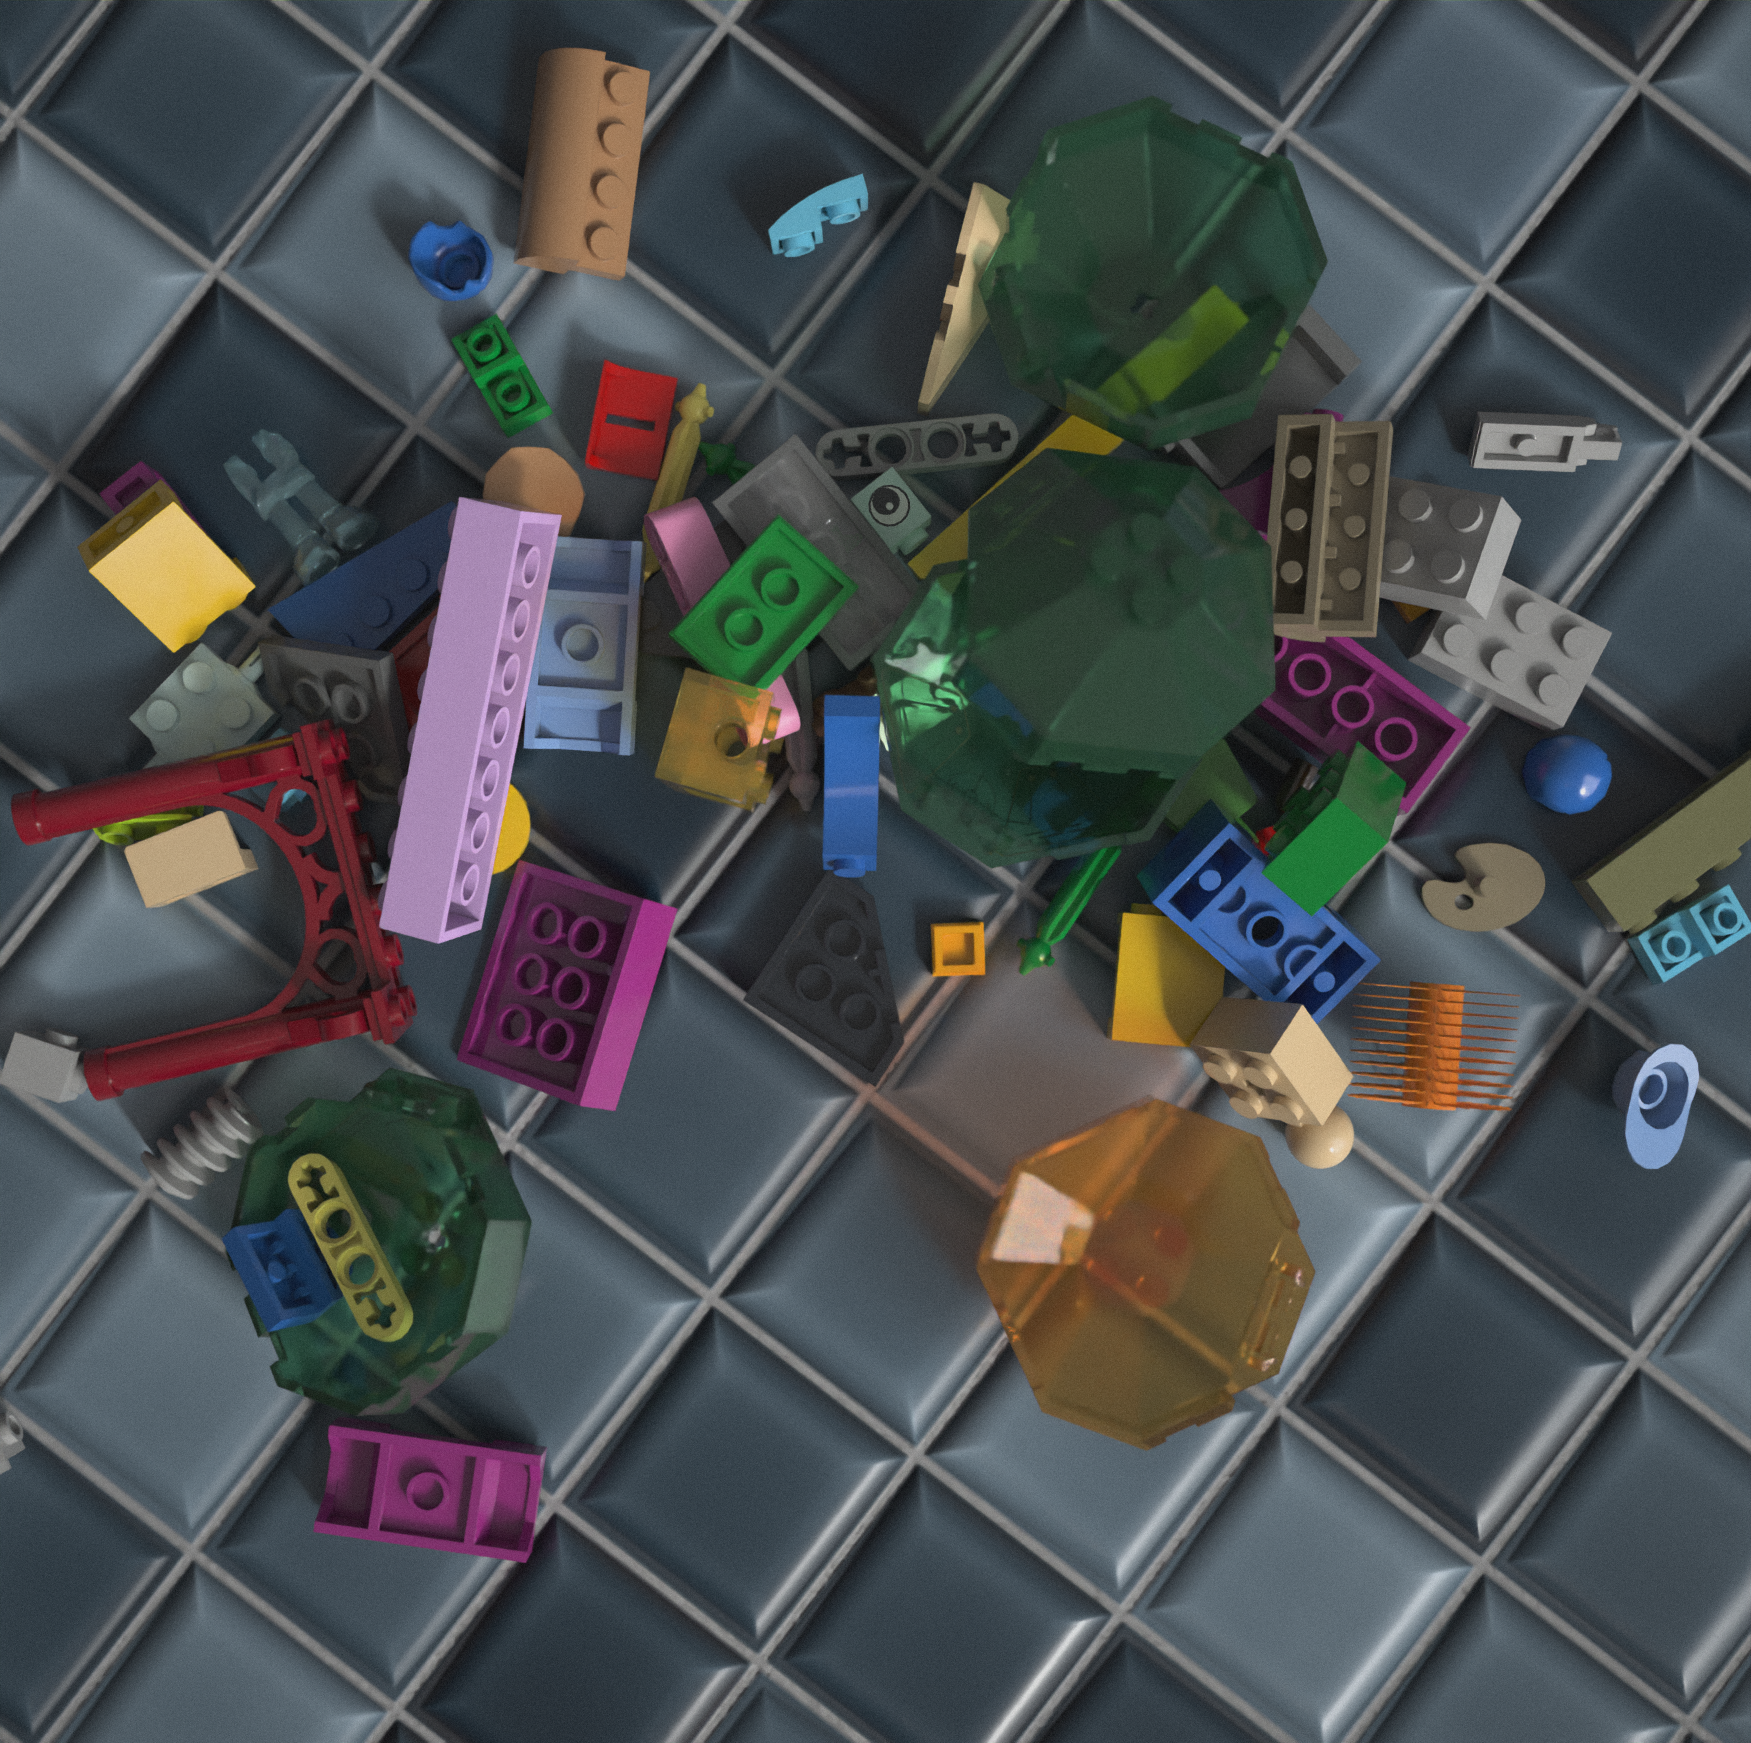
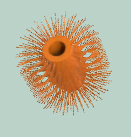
[1347,982,1520,1111]

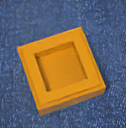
[931,922,985,976]

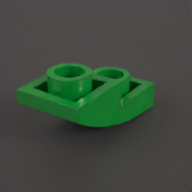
[451,313,553,438]

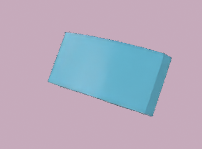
[768,174,868,257]
[1627,884,1751,985]

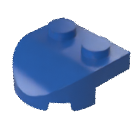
[222,1209,353,1332]

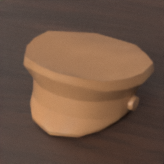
[483,447,585,537]

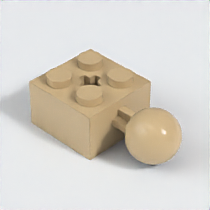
[1190,997,1354,1169]

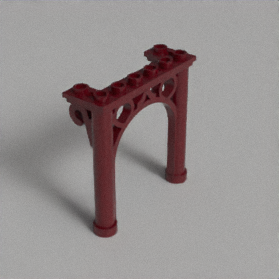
[11,718,417,1101]

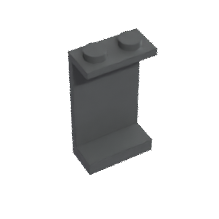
[1144,284,1362,492]

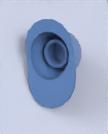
[1612,1043,1699,1169]

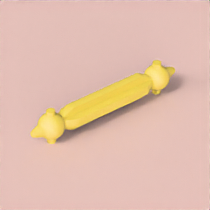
[642,383,714,584]

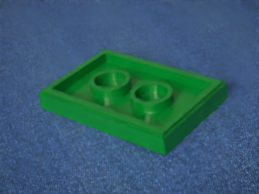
[669,514,859,709]

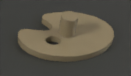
[1420,843,1545,932]

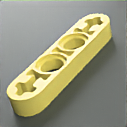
[288,1153,413,1342]

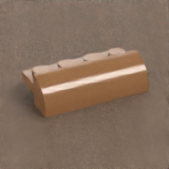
[513,48,650,281]

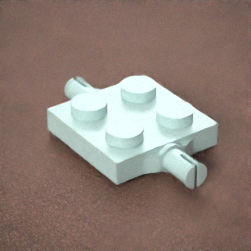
[129,642,281,769]

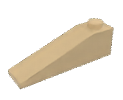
[918,182,1039,416]

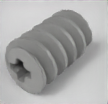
[140,1087,264,1200]

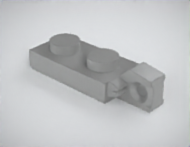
[1467,412,1622,472]

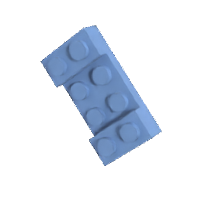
[524,536,647,756]

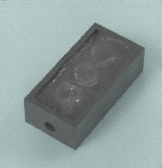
[712,434,932,672]

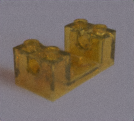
[655,668,785,813]

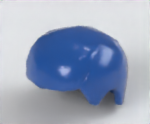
[408,220,494,301]
[1522,734,1612,815]

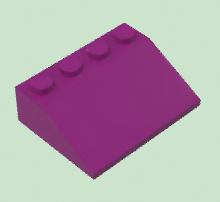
[457,860,678,1111]

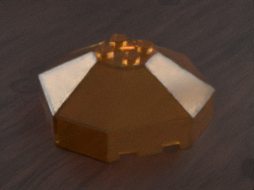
[974,1095,1316,1451]

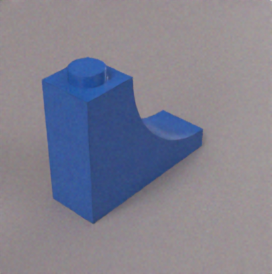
[822,695,880,878]

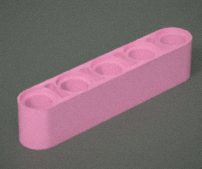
[644,497,800,750]

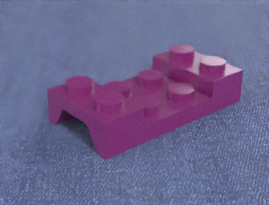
[313,1417,547,1563]

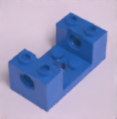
[1137,799,1381,1024]

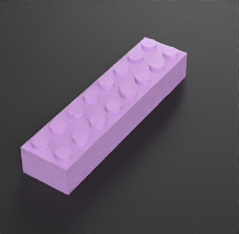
[378,497,562,944]

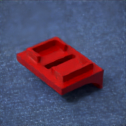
[585,359,678,481]

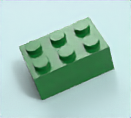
[1261,741,1406,917]

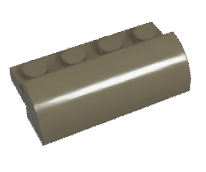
[1259,414,1393,642]

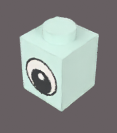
[850,467,932,555]

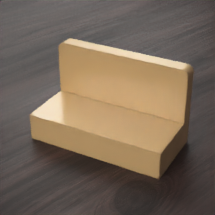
[124,811,259,908]

